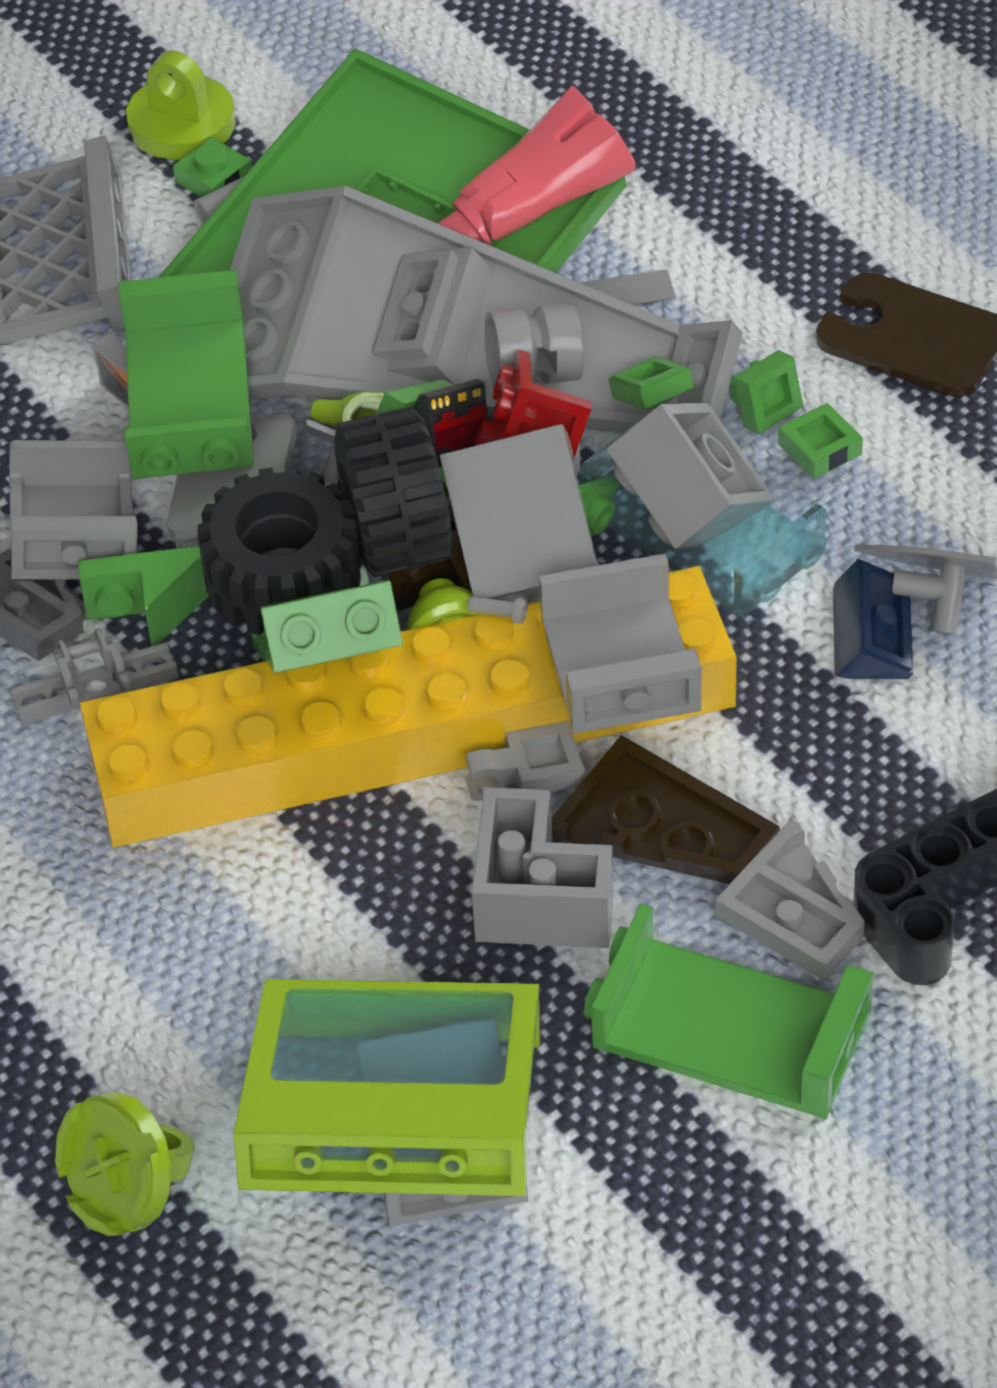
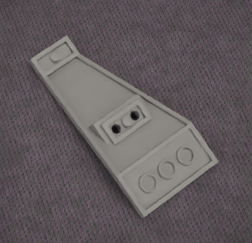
[230,186,743,433]

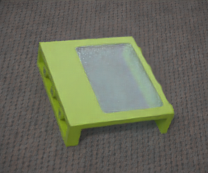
[233,979,540,1196]

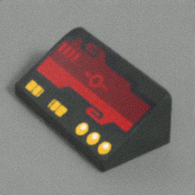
[414,379,488,467]

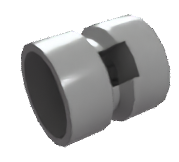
[484,303,584,386]

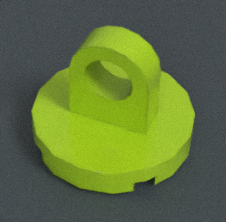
[126,50,236,160]
[55,1091,195,1236]

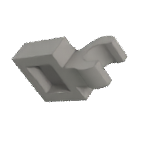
[465,721,585,801]

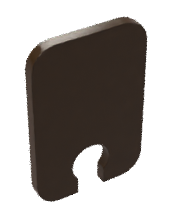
[816,273,997,397]

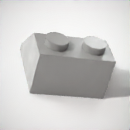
[606,403,776,549]

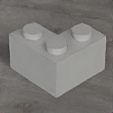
[472,787,614,948]

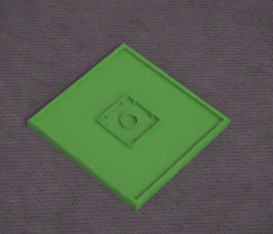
[158,48,627,278]

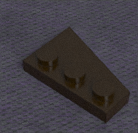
[552,735,780,884]

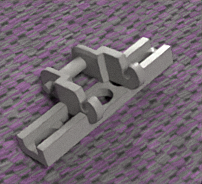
[10,628,179,725]

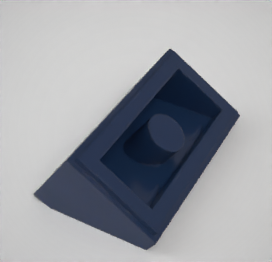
[833,558,913,679]

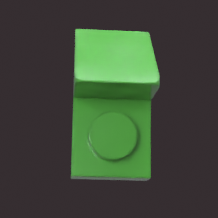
[78,546,209,647]

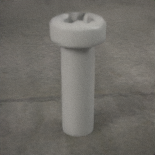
[468,596,527,624]

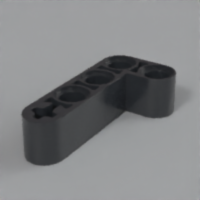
[853,789,997,985]

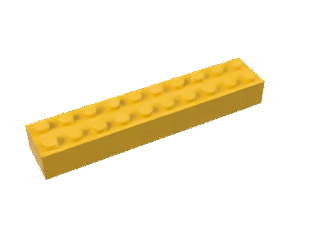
[80,566,737,848]

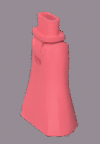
[437,86,636,246]

